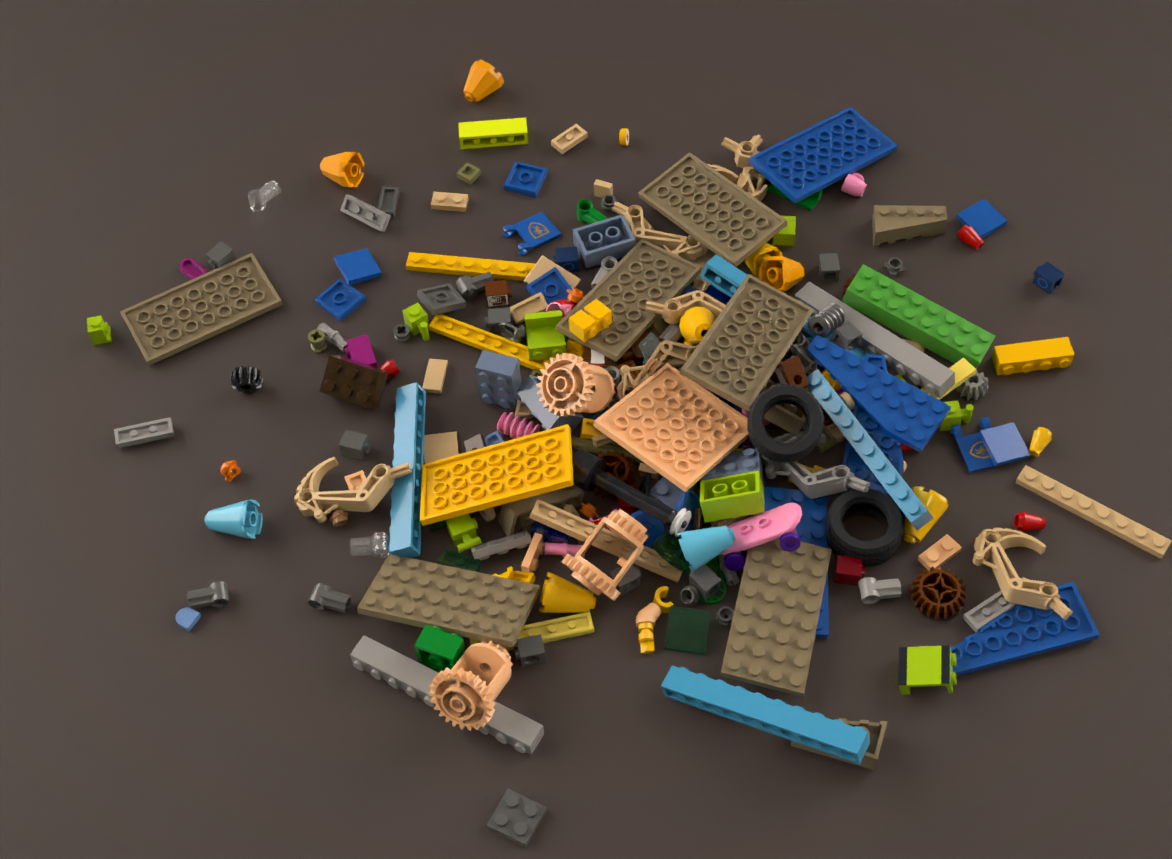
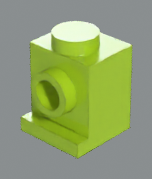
[87,315,112,345]

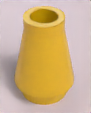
[1029,427,1052,457]

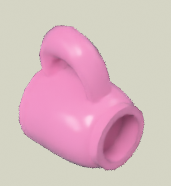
[841,173,867,197]

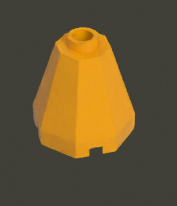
[463,59,504,102]
[320,152,365,187]
[759,256,804,293]

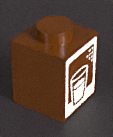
[485,280,512,307]

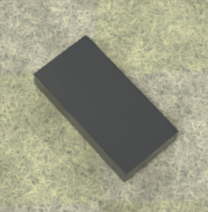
[377,187,400,218]

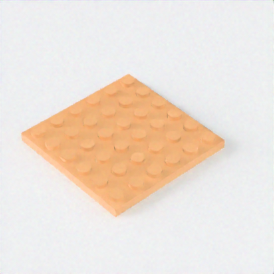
[593,363,749,492]

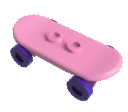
[721,503,802,571]

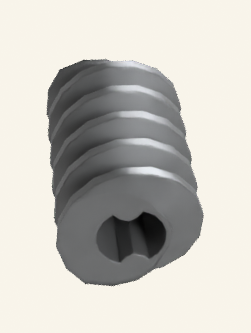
[808,303,845,337]

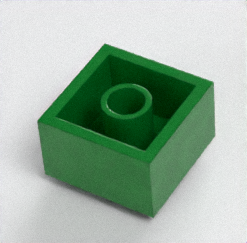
[414,625,466,672]

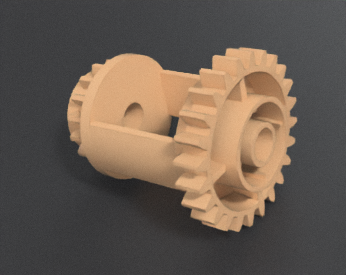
[536,353,616,417]
[561,509,648,601]
[428,640,513,731]

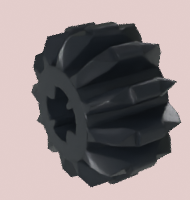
[230,365,263,393]

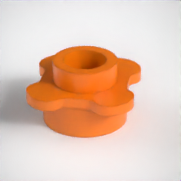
[567,288,584,304]
[221,460,241,482]
[579,502,599,519]

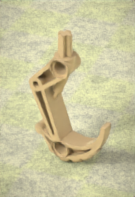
[612,202,708,260]
[645,290,726,324]
[615,340,697,401]
[294,457,412,523]
[972,528,1073,620]

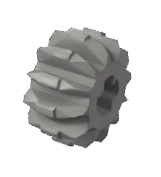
[956,369,989,401]

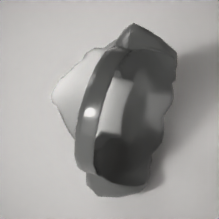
[499,322,526,343]

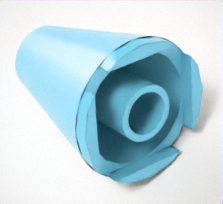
[204,499,263,539]
[677,525,736,572]

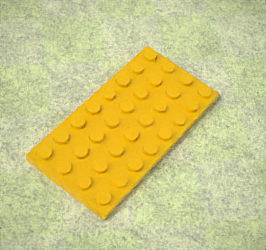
[420,424,573,526]

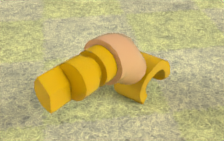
[636,586,674,654]

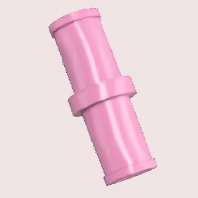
[545,542,585,558]

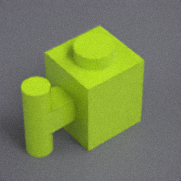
[772,216,796,246]
[402,303,430,341]
[939,401,974,431]
[446,514,482,553]

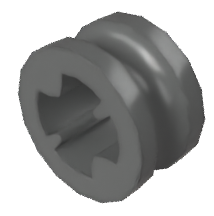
[393,324,411,342]

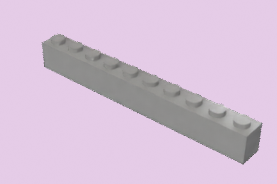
[795,281,955,398]
[350,635,544,755]

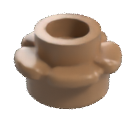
[645,358,663,375]
[330,510,349,527]

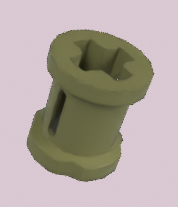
[308,329,327,353]

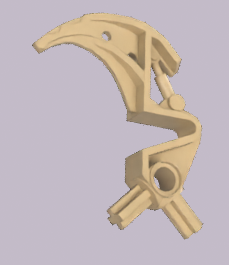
[721,134,768,202]

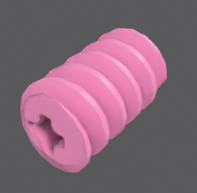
[497,411,541,439]

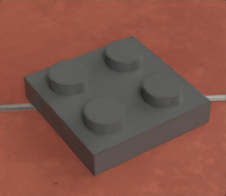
[417,283,466,315]
[487,789,546,848]

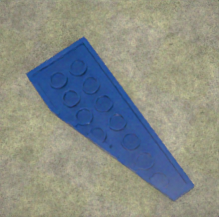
[807,335,951,453]
[842,354,904,498]
[951,582,1100,676]

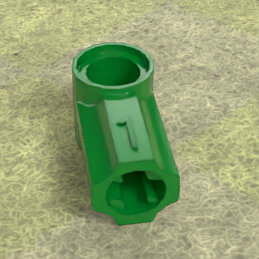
[576,199,609,224]

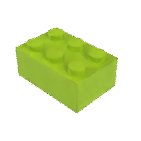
[700,471,765,522]

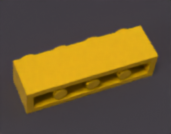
[991,337,1075,375]

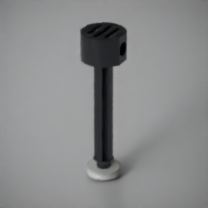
[572,448,692,537]

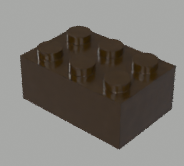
[320,355,388,409]

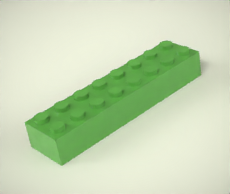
[842,264,996,369]

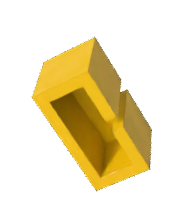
[568,299,612,343]

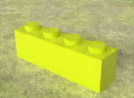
[459,118,528,149]

